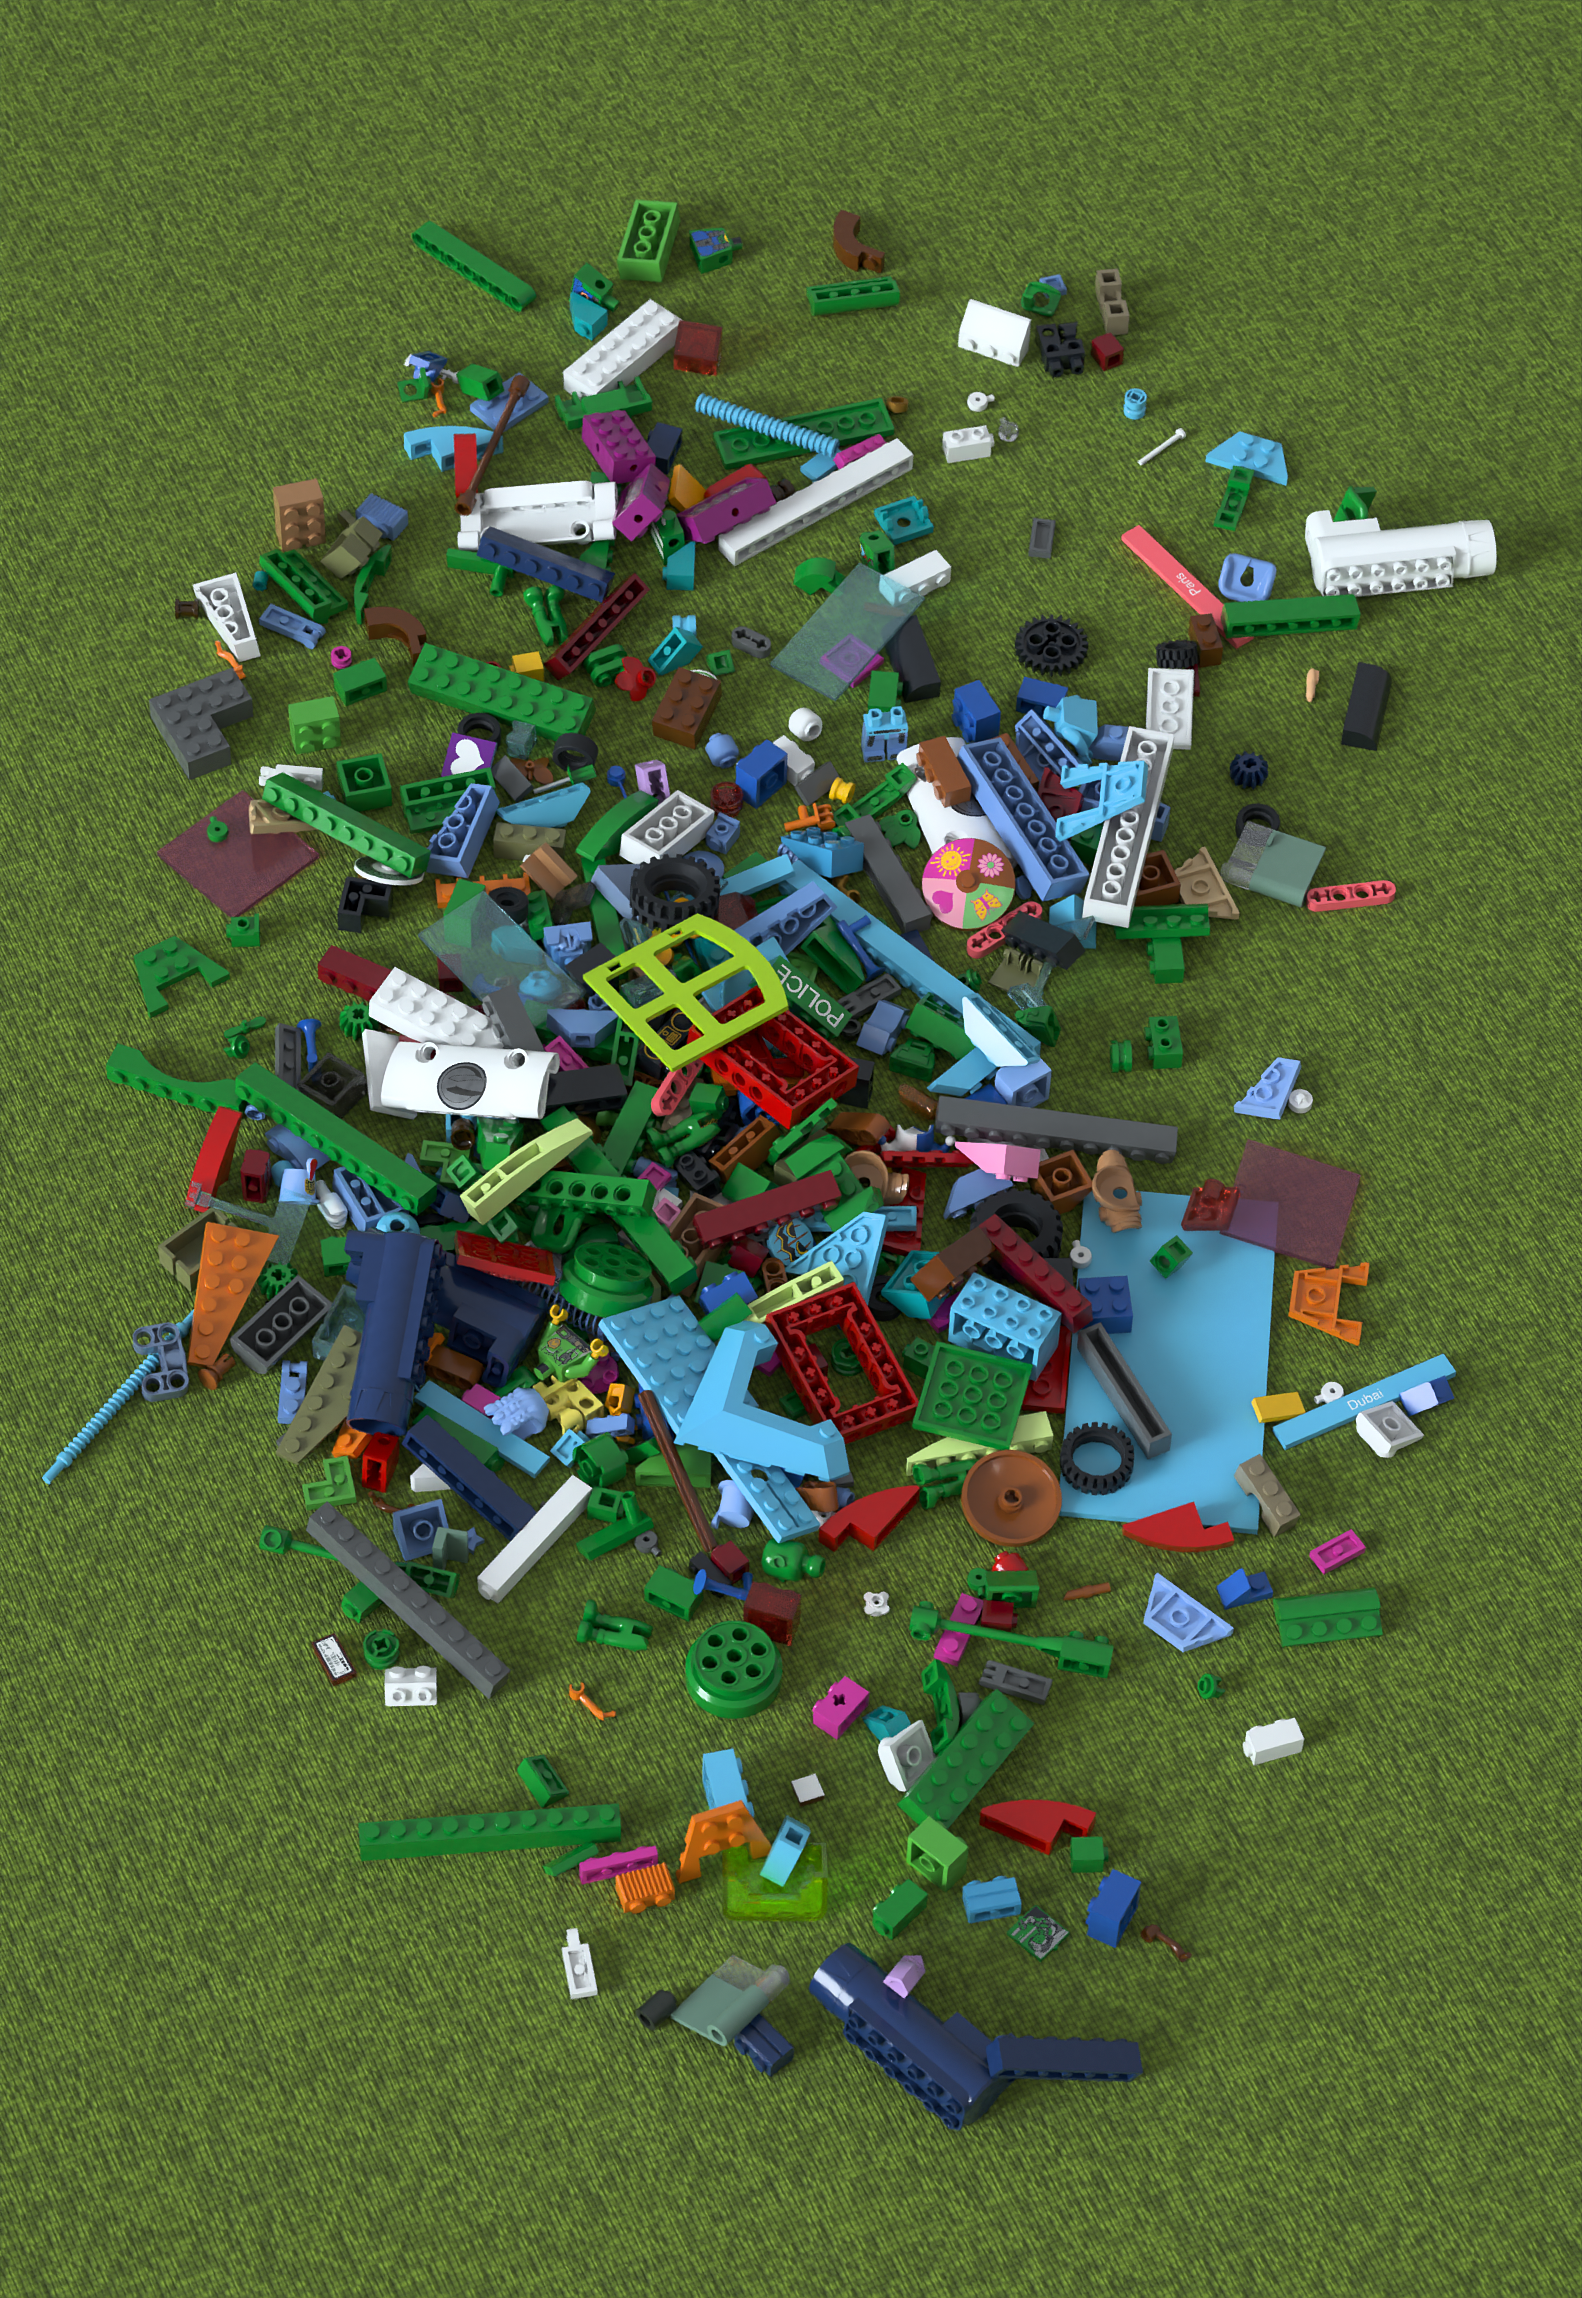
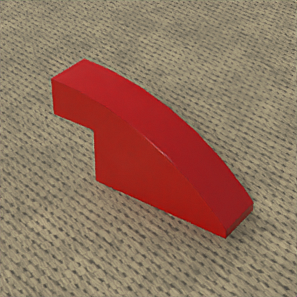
[184,1106,243,1213]
[818,1485,920,1552]
[1122,1502,1234,1552]
[979,1800,1096,1856]

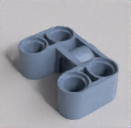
[133,1323,189,1402]

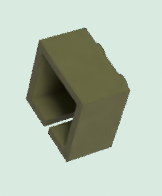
[320,516,383,579]

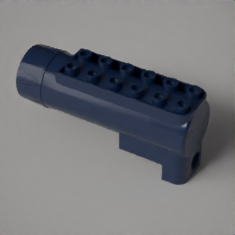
[346,1227,548,1388]
[344,1230,447,1437]
[809,1943,1017,2130]

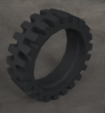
[1060,1422,1134,1496]

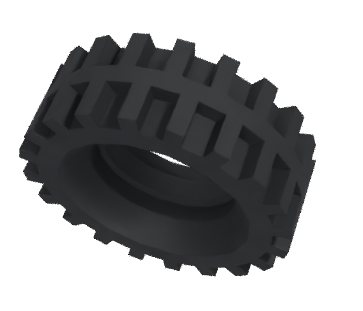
[629,854,721,935]

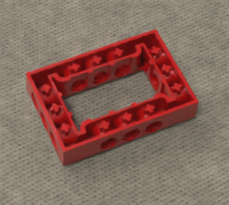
[687,985,859,1130]
[764,1282,919,1445]

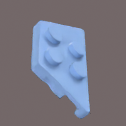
[1143,1573,1234,1652]

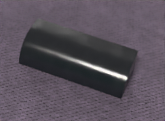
[881,615,941,703]
[1341,662,1392,751]
[531,1064,628,1122]

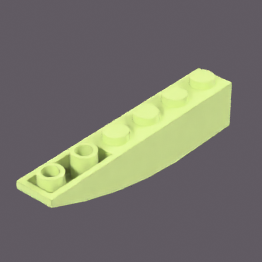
[460,1118,593,1225]
[714,1261,844,1347]
[906,1411,1053,1476]

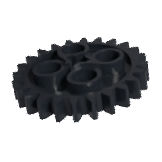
[1015,614,1089,677]

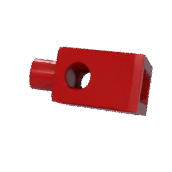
[362,1432,400,1493]

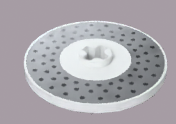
[354,856,424,885]

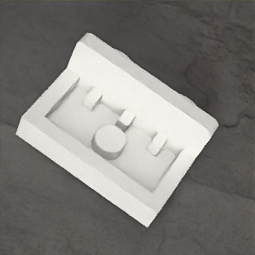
[385,1666,437,1706]

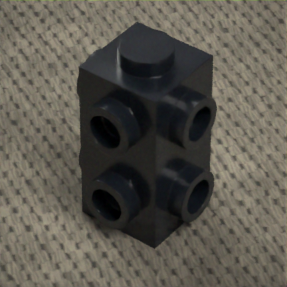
[673,1150,722,1199]

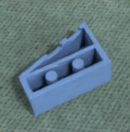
[332,1167,409,1231]

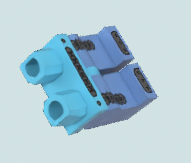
[861,706,908,762]

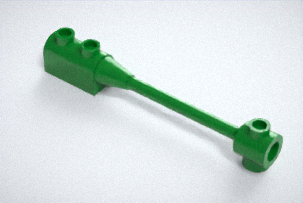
[259,1525,460,1598]
[909,1601,1114,1679]

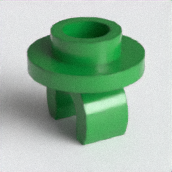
[957,968,982,991]
[223,1035,250,1059]
[1198,1673,1226,1699]

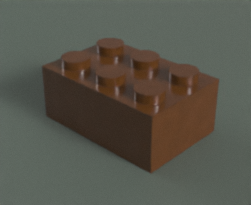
[652,667,722,749]
[910,1226,997,1302]

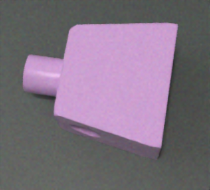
[635,760,670,805]

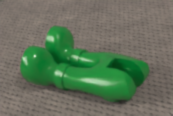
[523,585,569,647]
[646,1110,721,1169]
[912,1459,978,1510]
[576,1599,653,1651]

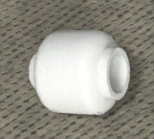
[788,708,822,741]

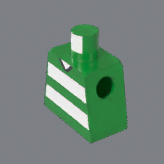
[650,510,685,566]

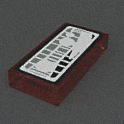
[311,1633,357,1687]

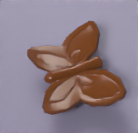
[511,757,553,785]

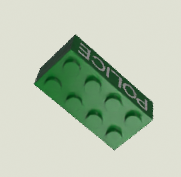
[748,955,853,1041]

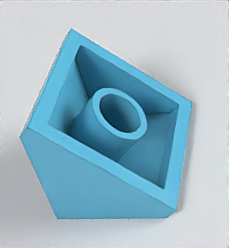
[1049,894,1096,949]

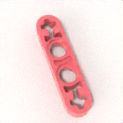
[1306,880,1396,912]
[966,901,1042,959]
[651,1059,704,1117]

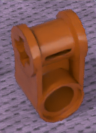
[795,1480,839,1512]

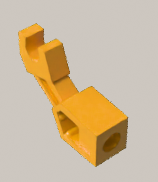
[604,1383,638,1444]

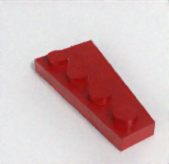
[881,1167,926,1256]

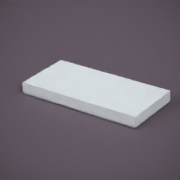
[1146,668,1194,750]
[362,1029,417,1120]

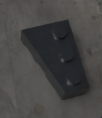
[564,943,619,1010]

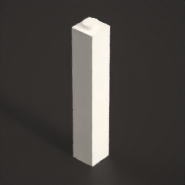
[478,1475,592,1603]

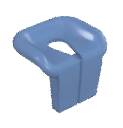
[1219,553,1276,602]

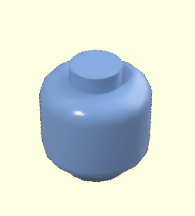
[705,733,739,769]

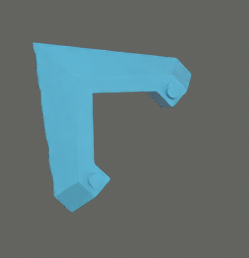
[674,1320,850,1482]

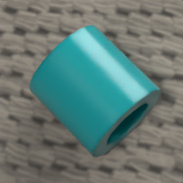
[252,571,269,591]

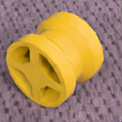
[829,777,856,804]

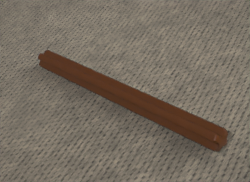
[638,1390,718,1552]

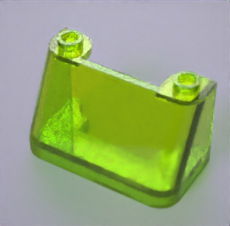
[722,1842,828,1921]

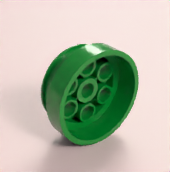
[558,1242,654,1318]
[685,1621,783,1719]

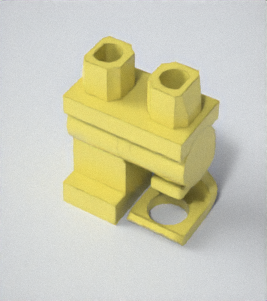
[532,1375,604,1436]

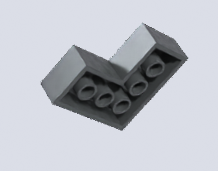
[149,668,253,780]

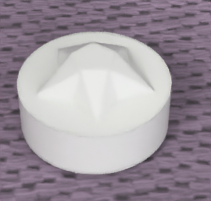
[1288,1089,1313,1113]

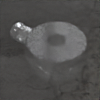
[998,417,1019,442]

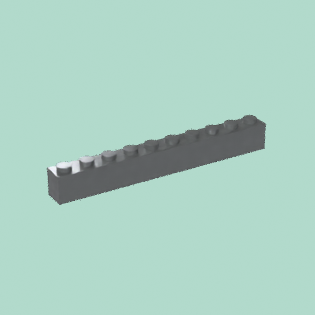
[935,1096,1178,1164]
[306,1502,511,1699]

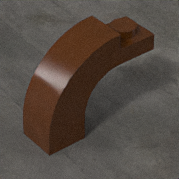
[833,209,885,273]
[364,607,427,668]

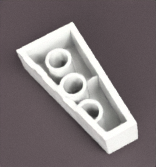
[193,573,261,662]

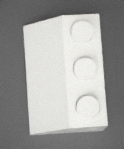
[958,299,1031,367]

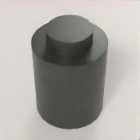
[636,1990,677,2031]

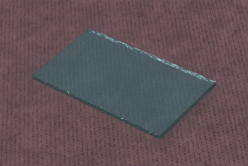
[770,563,925,702]
[418,891,585,1029]

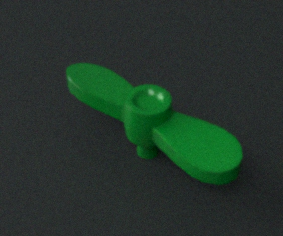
[224,1016,266,1038]
[880,1253,906,1270]

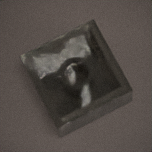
[297,1052,368,1120]

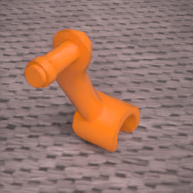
[569,1682,616,1721]

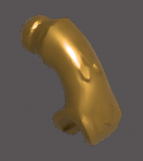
[832,874,861,903]

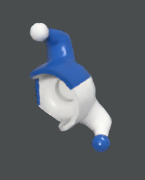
[877,1125,956,1153]

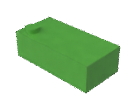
[617,200,680,282]

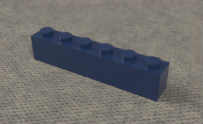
[476,526,615,603]
[402,1415,537,1542]
[986,2035,1143,2082]

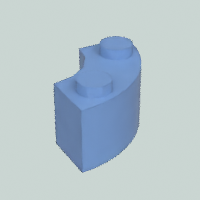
[856,1000,910,1055]
[265,1124,331,1170]

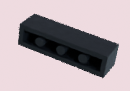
[1001,911,1086,970]

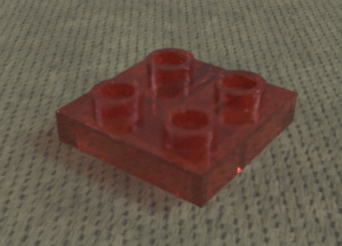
[1181,1179,1241,1231]

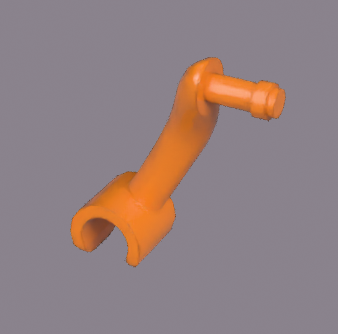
[431,378,447,417]
[215,641,246,680]

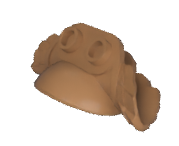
[845,1150,909,1206]
[1092,1150,1142,1233]

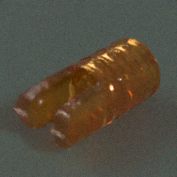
[898,1084,938,1121]

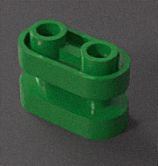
[582,644,627,687]

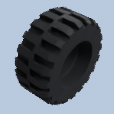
[970,1189,1063,1283]

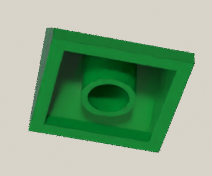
[721,1162,781,1202]
[985,1570,1039,1608]

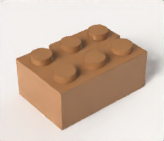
[273,478,326,552]

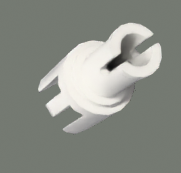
[316,1180,348,1229]

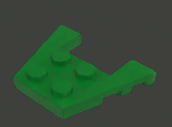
[134,936,230,1018]
[767,1098,838,1167]

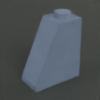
[591,864,647,923]

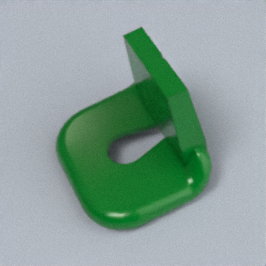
[1333,486,1377,522]
[530,1207,601,1254]

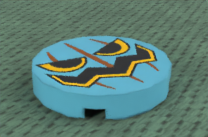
[767,1219,813,1267]

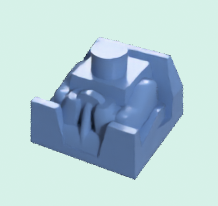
[544,922,592,975]

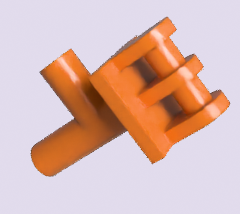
[784,803,835,832]

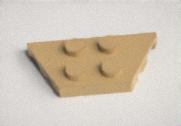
[249,800,318,834]
[1175,847,1240,920]

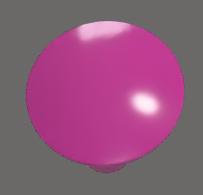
[577,1352,619,1394]

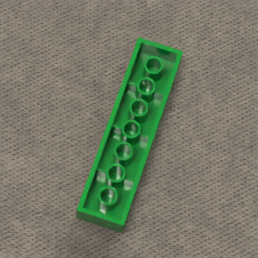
[407,643,596,742]

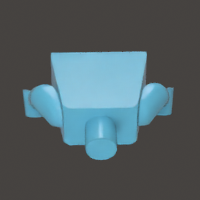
[1043,695,1098,765]

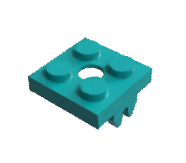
[874,496,934,545]

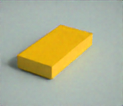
[1251,1392,1306,1423]

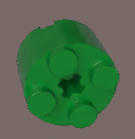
[572,1432,629,1490]

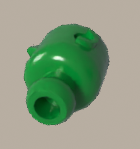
[762,1538,826,1583]

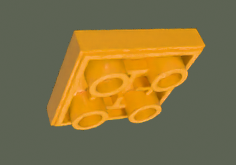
[668,464,706,512]

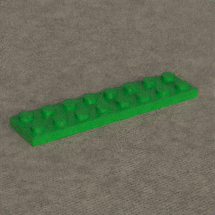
[713,397,895,470]

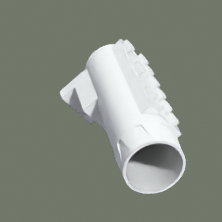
[1305,510,1496,597]

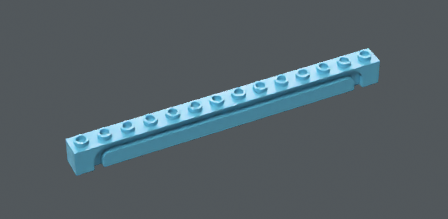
[778,860,1041,1056]

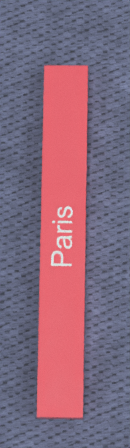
[1121,525,1254,649]

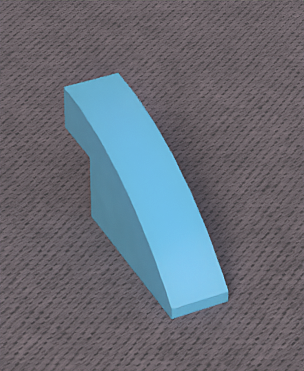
[404,426,503,472]

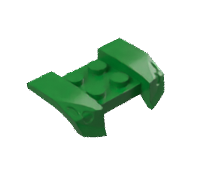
[784,1134,884,1233]

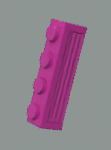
[833,434,886,470]

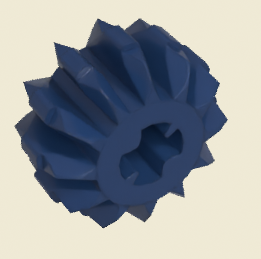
[1229,751,1268,790]

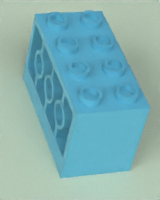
[948,1272,1062,1381]

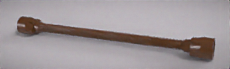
[454,375,530,516]

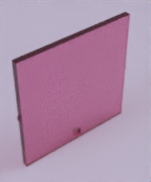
[157,790,319,918]
[1219,1139,1361,1269]

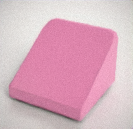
[654,1197,682,1229]

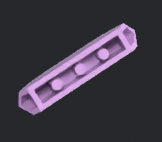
[883,1955,925,1998]

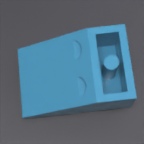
[781,827,864,878]

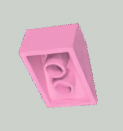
[955,1141,1041,1182]

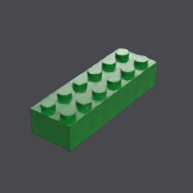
[896,1689,1035,1829]

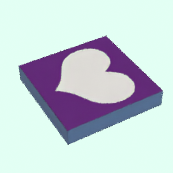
[441,732,497,777]

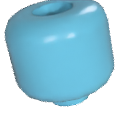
[271,1160,294,1187]

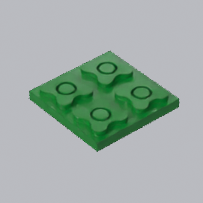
[912,1341,1033,1450]

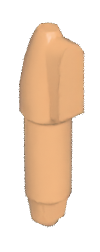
[1306,668,1319,702]

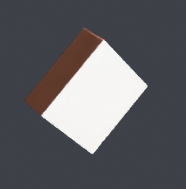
[791,1774,825,1807]

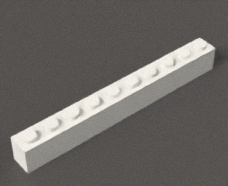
[719,439,913,566]

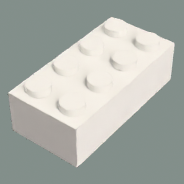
[619,790,715,864]

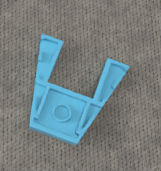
[1055,761,1148,842]

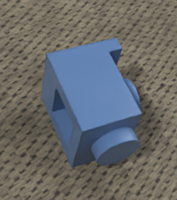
[706,812,740,855]

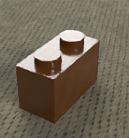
[1188,613,1223,668]

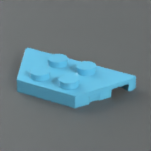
[1206,431,1288,486]

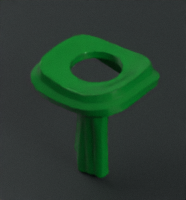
[1021,281,1061,317]

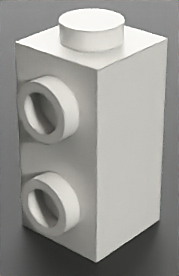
[942,425,994,463]
[773,735,815,786]
[1243,1718,1304,1765]

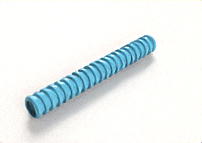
[695,393,839,458]

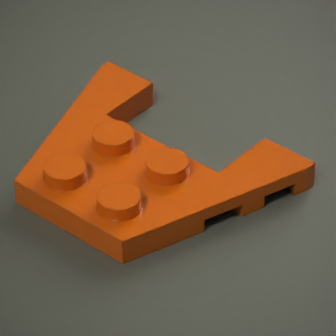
[1288,1262,1369,1346]
[675,1800,772,1884]

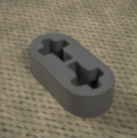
[731,626,771,658]

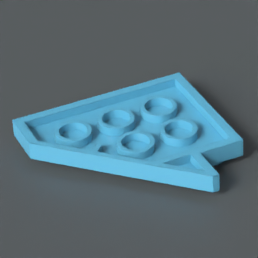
[785,1212,889,1306]

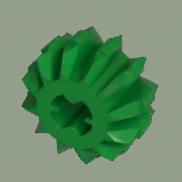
[339,1001,379,1041]
[258,1261,298,1301]

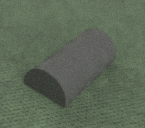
[230,1275,334,1374]

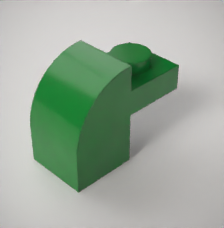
[793,557,847,598]

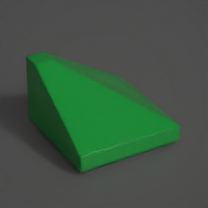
[706,649,735,676]

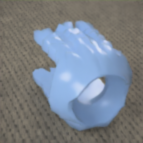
[483,1387,549,1440]

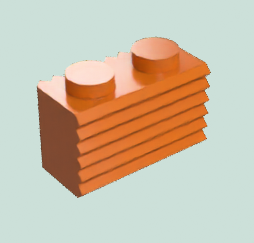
[615,1862,675,1914]

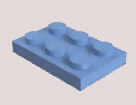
[470,372,549,432]

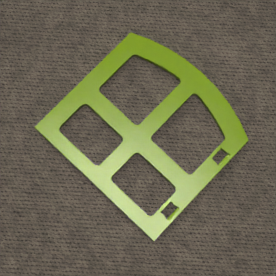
[583,913,789,1072]

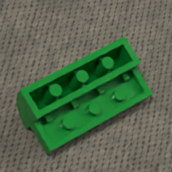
[806,276,900,317]
[259,549,348,624]
[400,767,500,834]
[1113,903,1210,939]
[1273,1587,1383,1648]

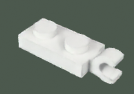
[259,764,323,791]
[562,1928,597,1999]

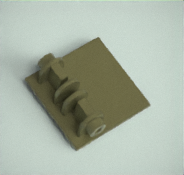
[988,948,1052,1002]

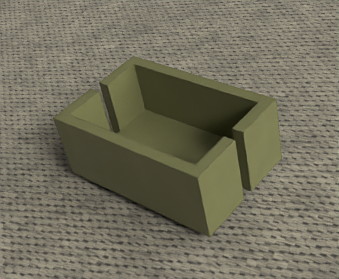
[158,1205,238,1292]

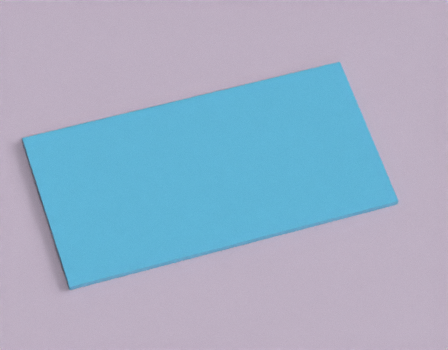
[1059,1189,1278,1534]

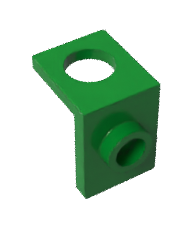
[397,367,432,403]

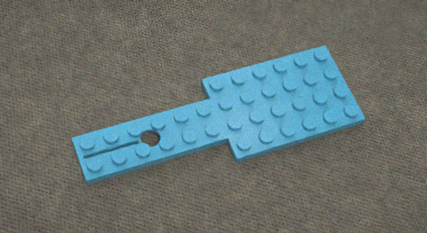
[598,1295,821,1544]

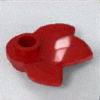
[615,657,656,702]

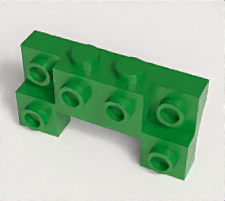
[555,376,652,430]

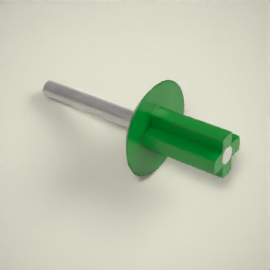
[533,764,597,794]

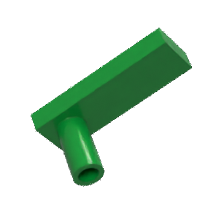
[446,548,515,597]
[576,1491,654,1561]

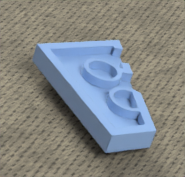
[1234,1057,1301,1120]

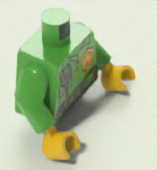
[534,1305,609,1382]

